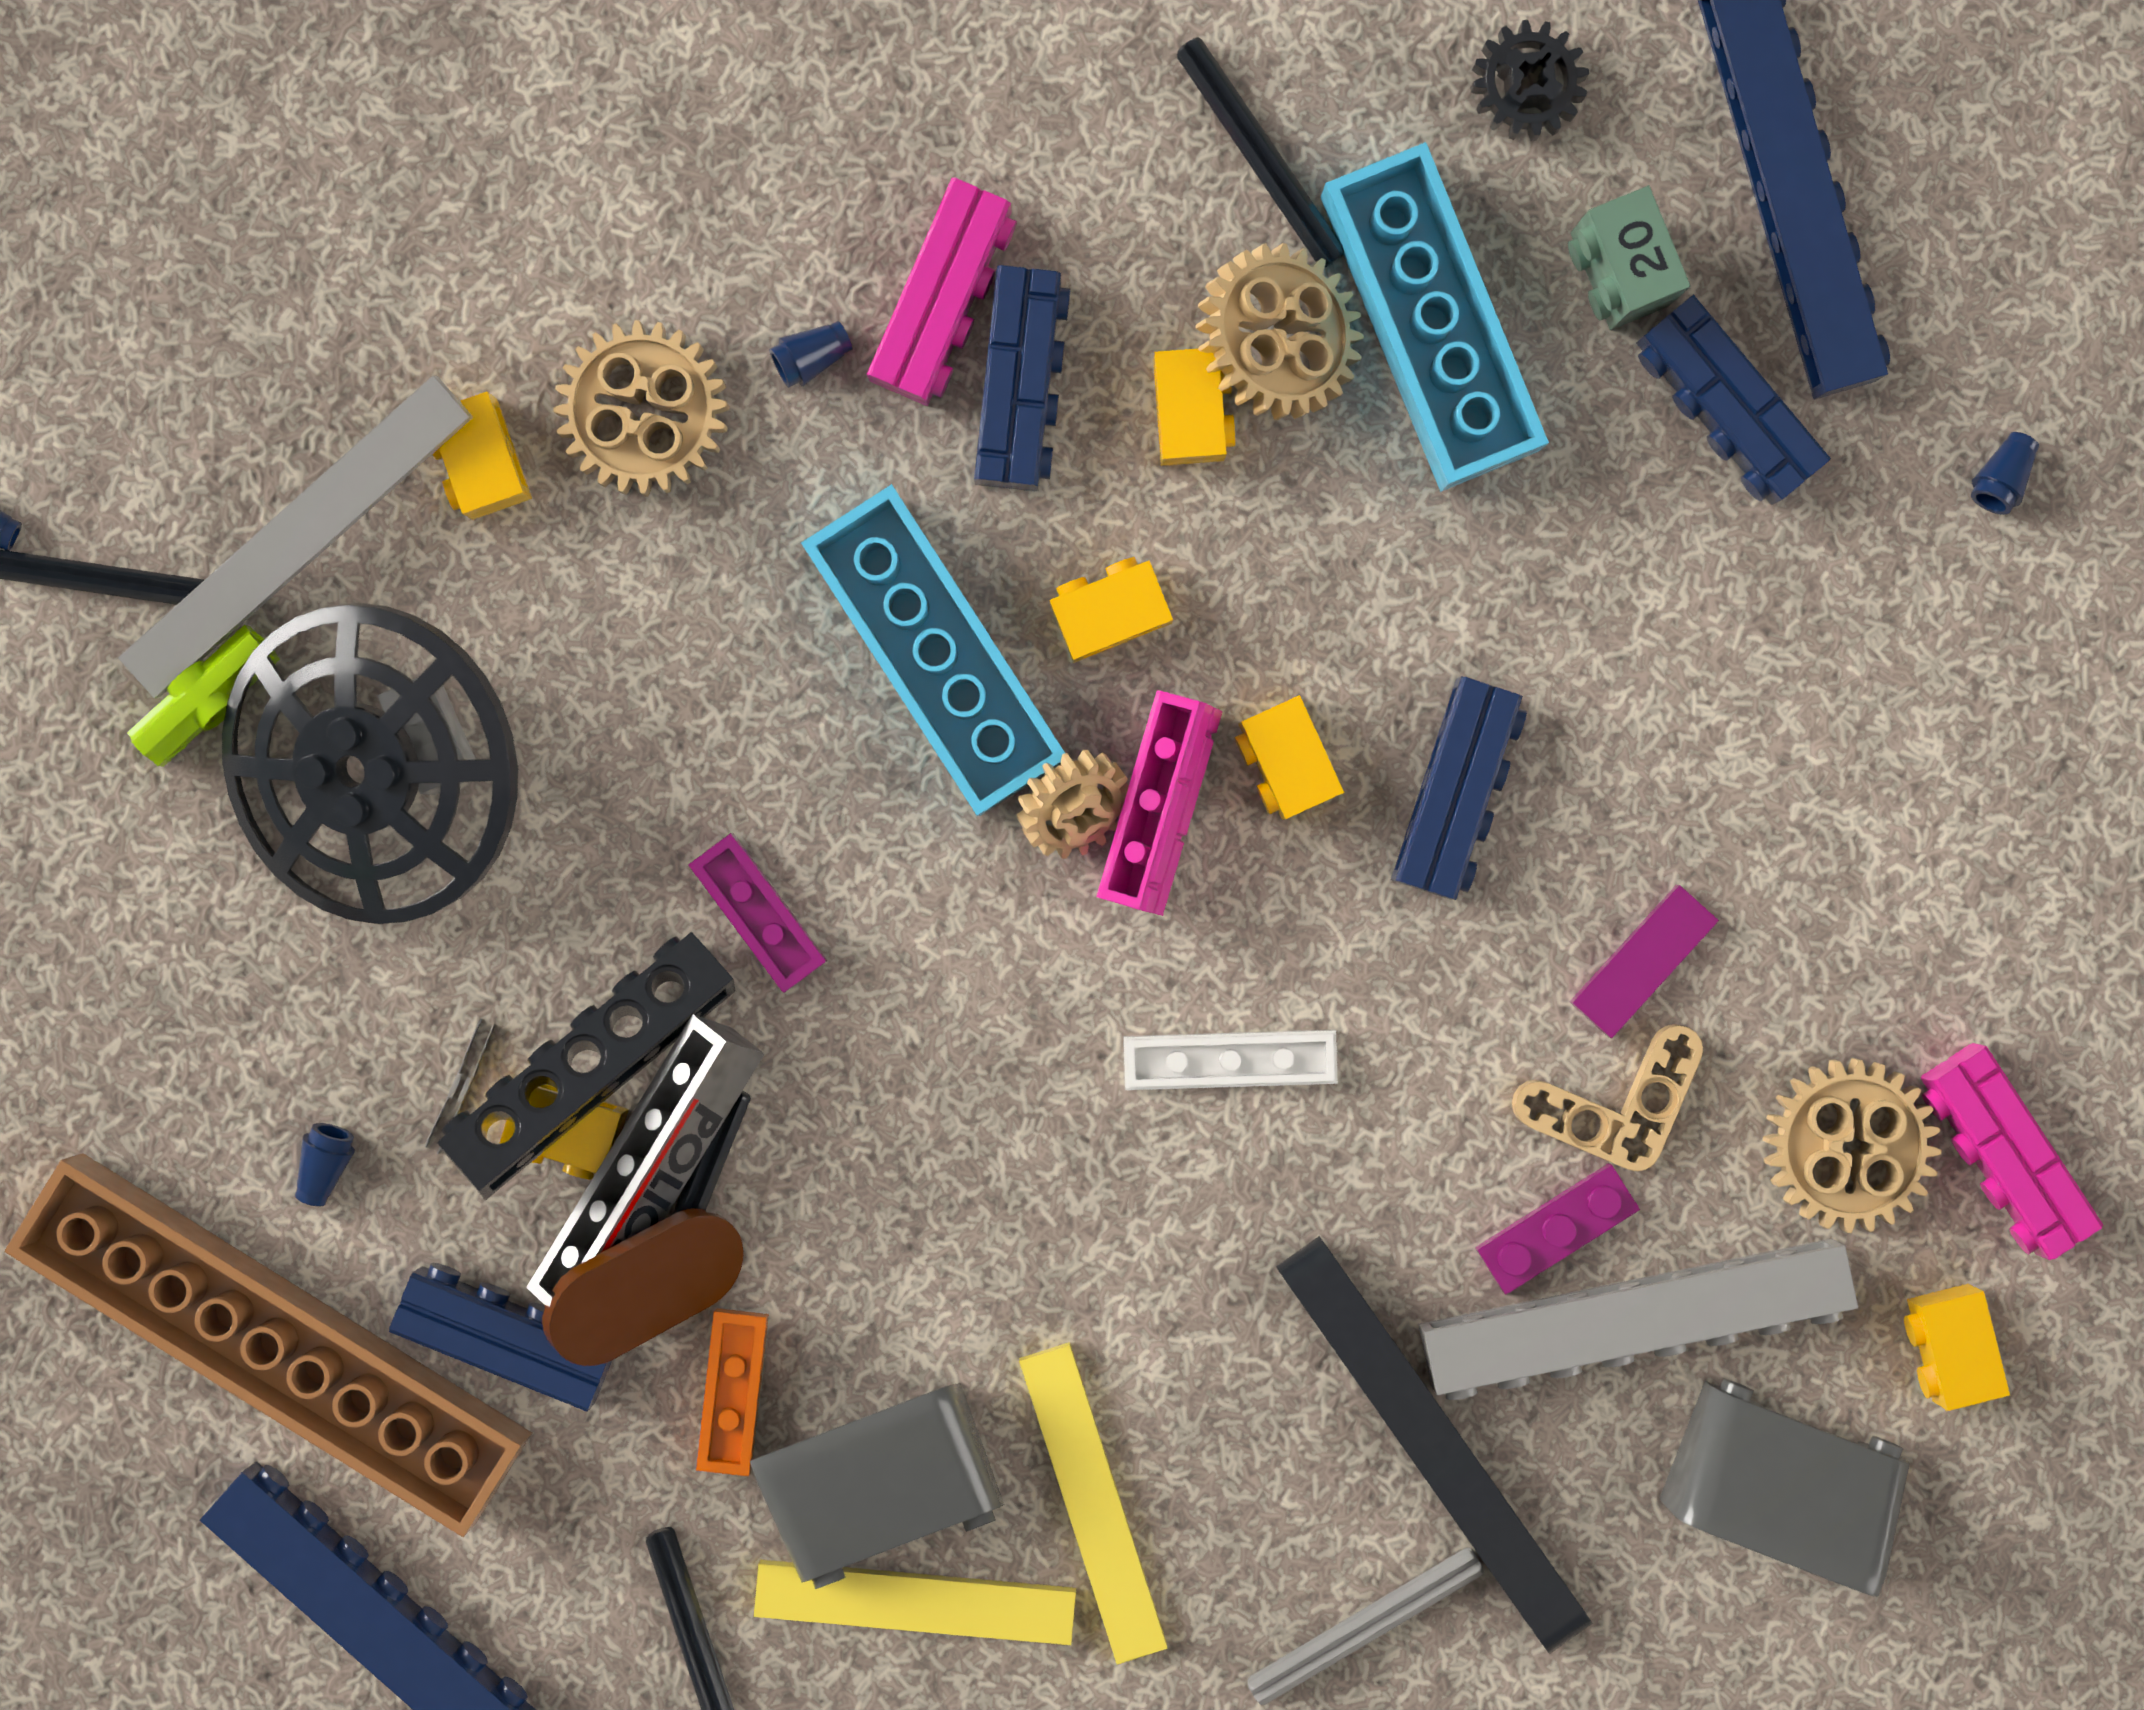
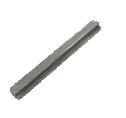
[1247,1548,1484,1705]

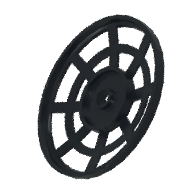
[222,603,518,924]

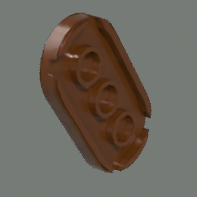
[542,1208,744,1366]

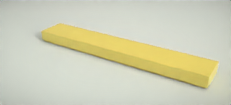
[1019,1342,1167,1665]
[754,1559,1076,1645]

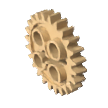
[1196,243,1364,420]
[553,320,730,497]
[1762,1058,1942,1233]

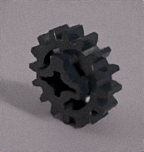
[1470,20,1589,142]

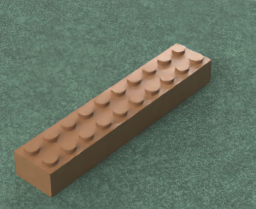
[4,1153,532,1538]

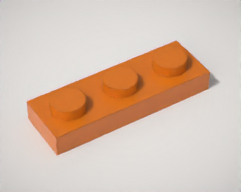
[696,1308,769,1476]

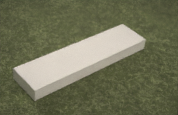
[1123,1030,1338,1090]

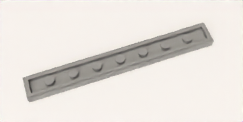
[118,375,473,698]

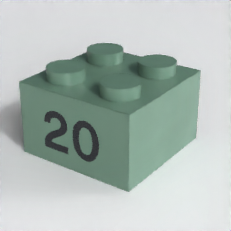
[1568,185,1691,331]

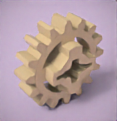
[1016,750,1129,859]

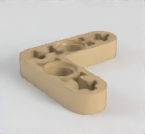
[1512,1024,1703,1171]

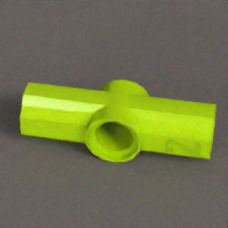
[127,625,280,767]

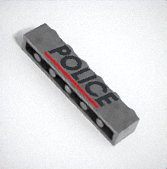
[527,1014,764,1306]

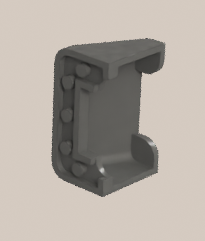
[1659,1378,1910,1597]
[750,1383,1005,1589]

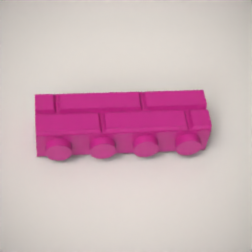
[867,177,1017,406]
[1096,690,1223,916]
[1920,1043,2104,1260]

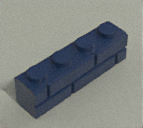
[974,265,1071,492]
[1636,294,1831,505]
[1391,676,1527,900]
[389,1263,612,1412]

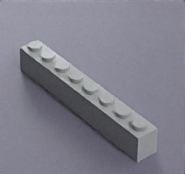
[1418,1239,1858,1400]

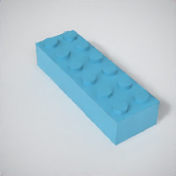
[1320,142,1549,492]
[801,484,1065,816]

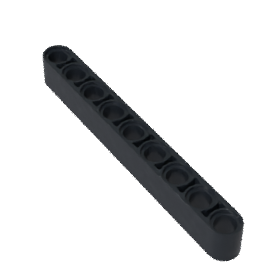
[1276,1236,1593,1654]

